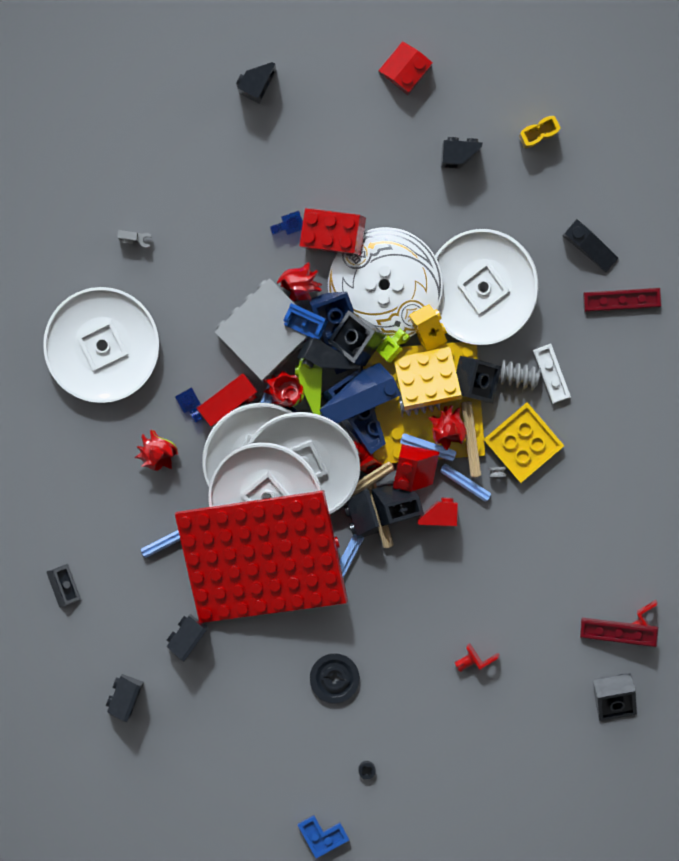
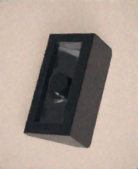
[46,564,81,607]

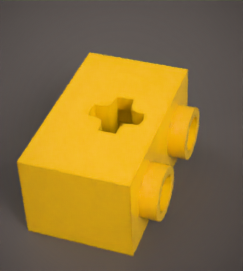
[409,304,447,351]

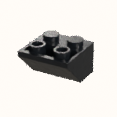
[441,137,483,169]
[371,484,424,527]

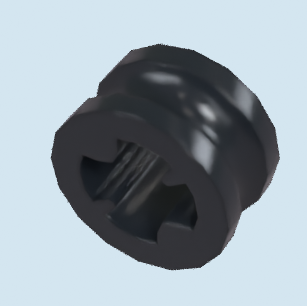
[358,761,376,779]

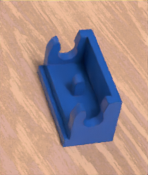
[283,303,328,340]

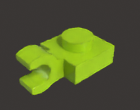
[376,328,410,363]

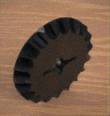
[310,653,360,703]

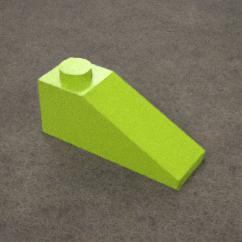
[295,361,322,415]

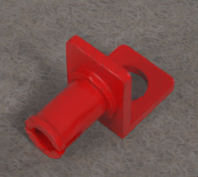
[353,441,384,474]
[632,600,658,626]
[455,643,500,672]

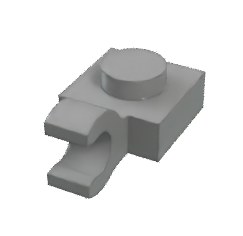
[117,230,152,248]

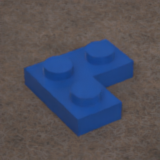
[297,815,350,858]

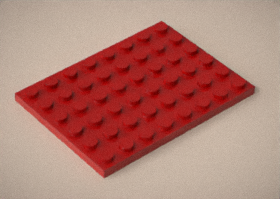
[175,490,348,623]

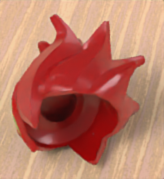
[277,262,322,302]
[264,371,304,407]
[428,405,467,450]
[134,430,178,471]

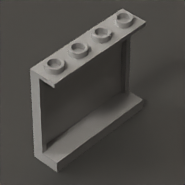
[215,278,311,383]

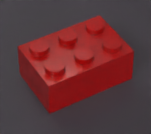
[299,208,366,256]
[197,373,258,427]

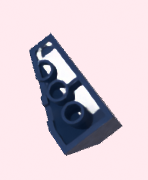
[309,291,354,375]
[320,363,401,423]
[321,370,386,455]

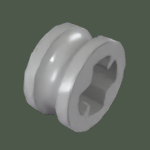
[489,467,506,477]

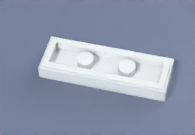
[533,344,571,404]

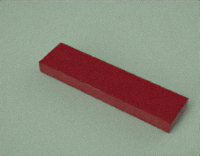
[583,288,661,312]
[580,618,659,647]

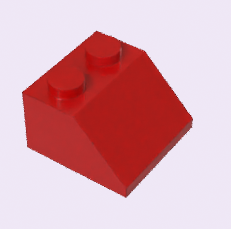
[378,41,433,95]
[393,444,439,492]
[417,497,458,526]

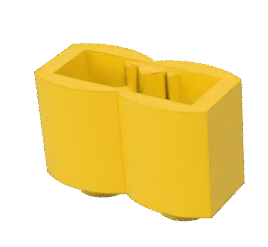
[519,116,561,148]

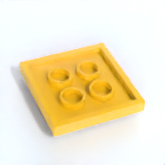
[394,347,462,410]
[483,402,564,483]

